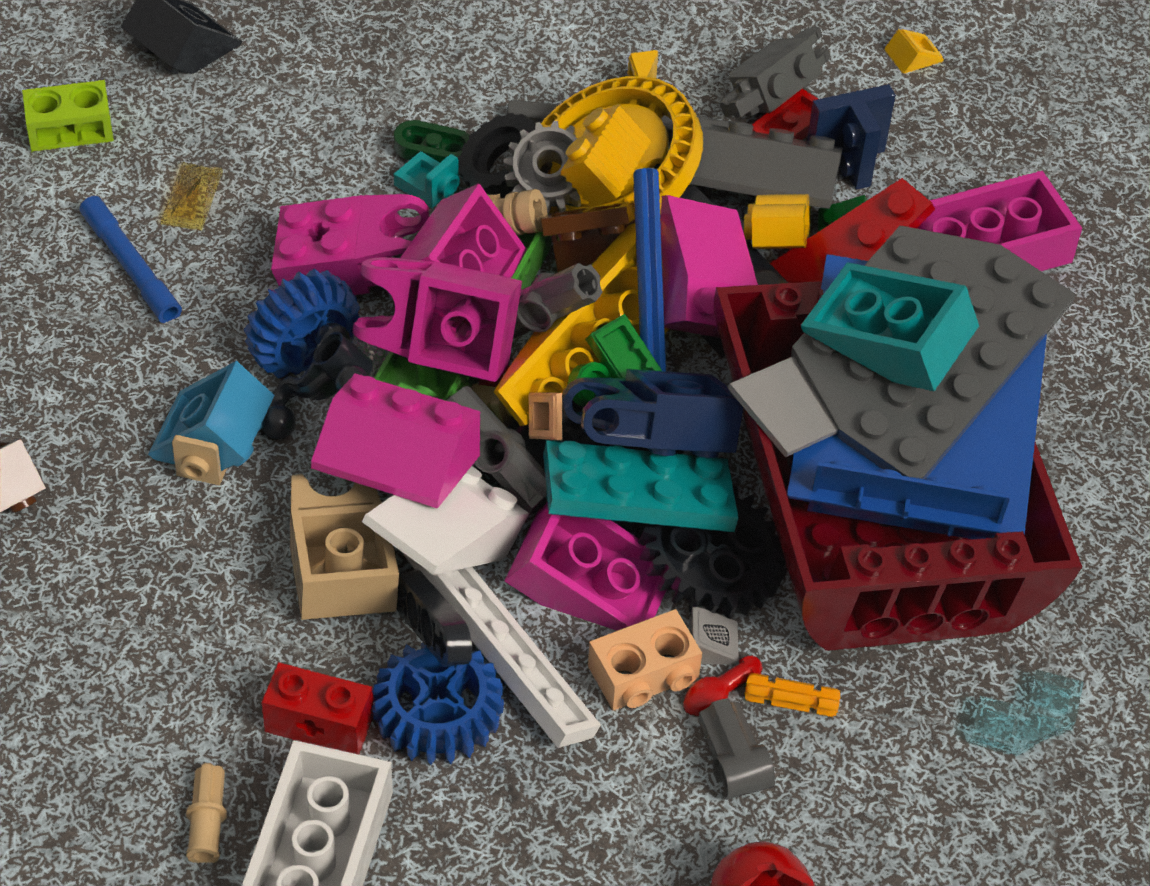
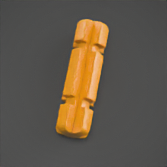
[745,673,841,717]

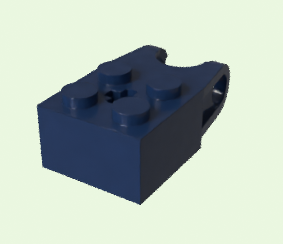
[562,369,744,458]

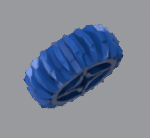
[243,269,361,378]
[372,642,504,765]

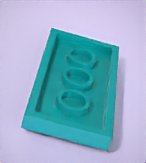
[543,440,738,532]

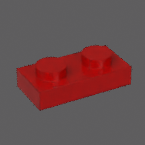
[752,88,818,140]

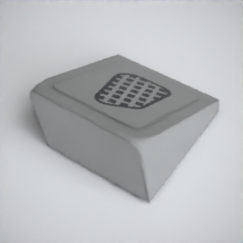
[690,607,739,665]

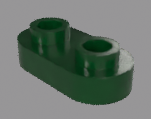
[394,120,470,168]

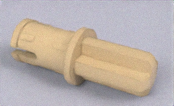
[186,763,227,863]

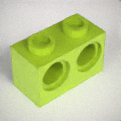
[22,80,114,152]

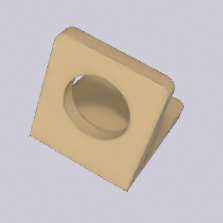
[172,435,227,485]

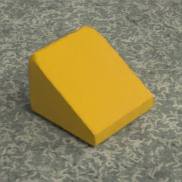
[884,29,944,74]
[627,50,658,78]

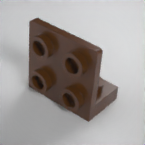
[541,201,635,272]

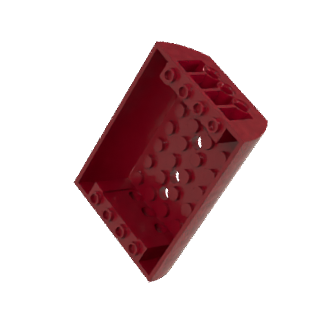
[714,281,1082,651]

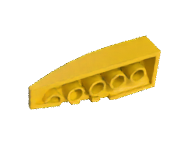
[493,223,669,426]

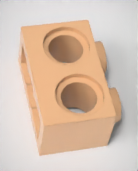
[588,609,702,711]

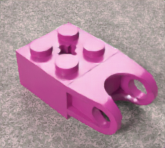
[271,194,430,295]
[353,257,522,382]

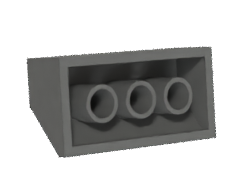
[690,115,843,209]

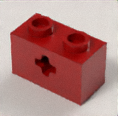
[261,662,373,755]

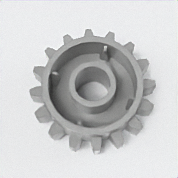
[504,121,581,213]

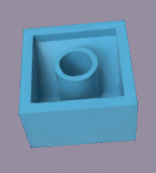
[148,361,275,471]

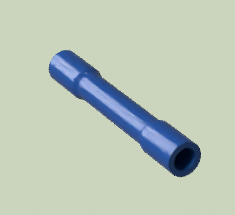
[79,196,182,323]

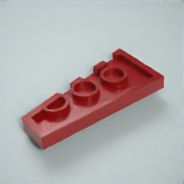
[770,178,935,283]

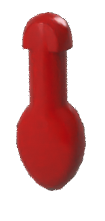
[683,655,763,716]

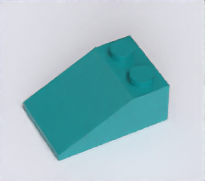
[801,262,979,392]

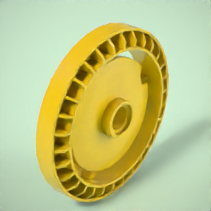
[541,76,703,215]

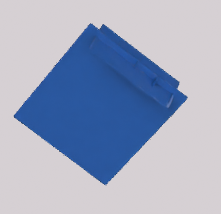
[787,254,1047,539]

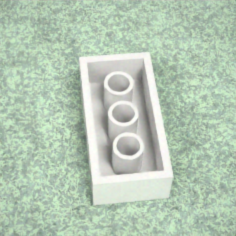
[242,740,393,886]

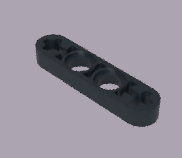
[397,570,472,667]

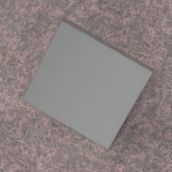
[728,356,838,457]

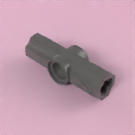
[513,263,603,339]
[447,386,548,515]

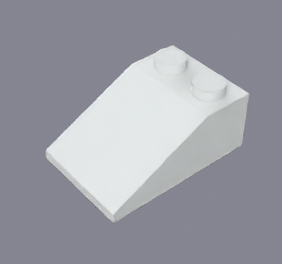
[362,466,529,575]

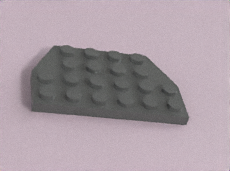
[791,225,1076,479]

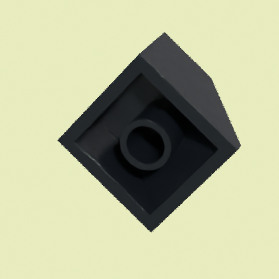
[121,0,243,74]

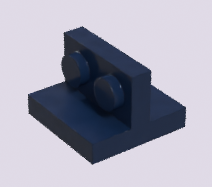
[807,84,896,190]

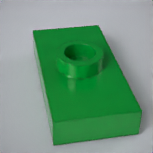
[585,314,662,378]

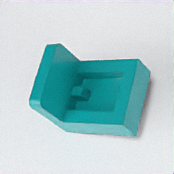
[394,151,460,208]

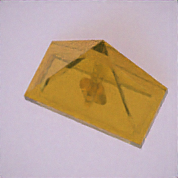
[161,162,223,230]

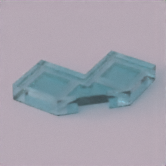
[969,669,1084,756]

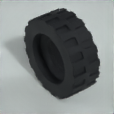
[458,113,553,198]

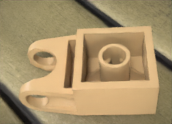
[290,474,399,620]

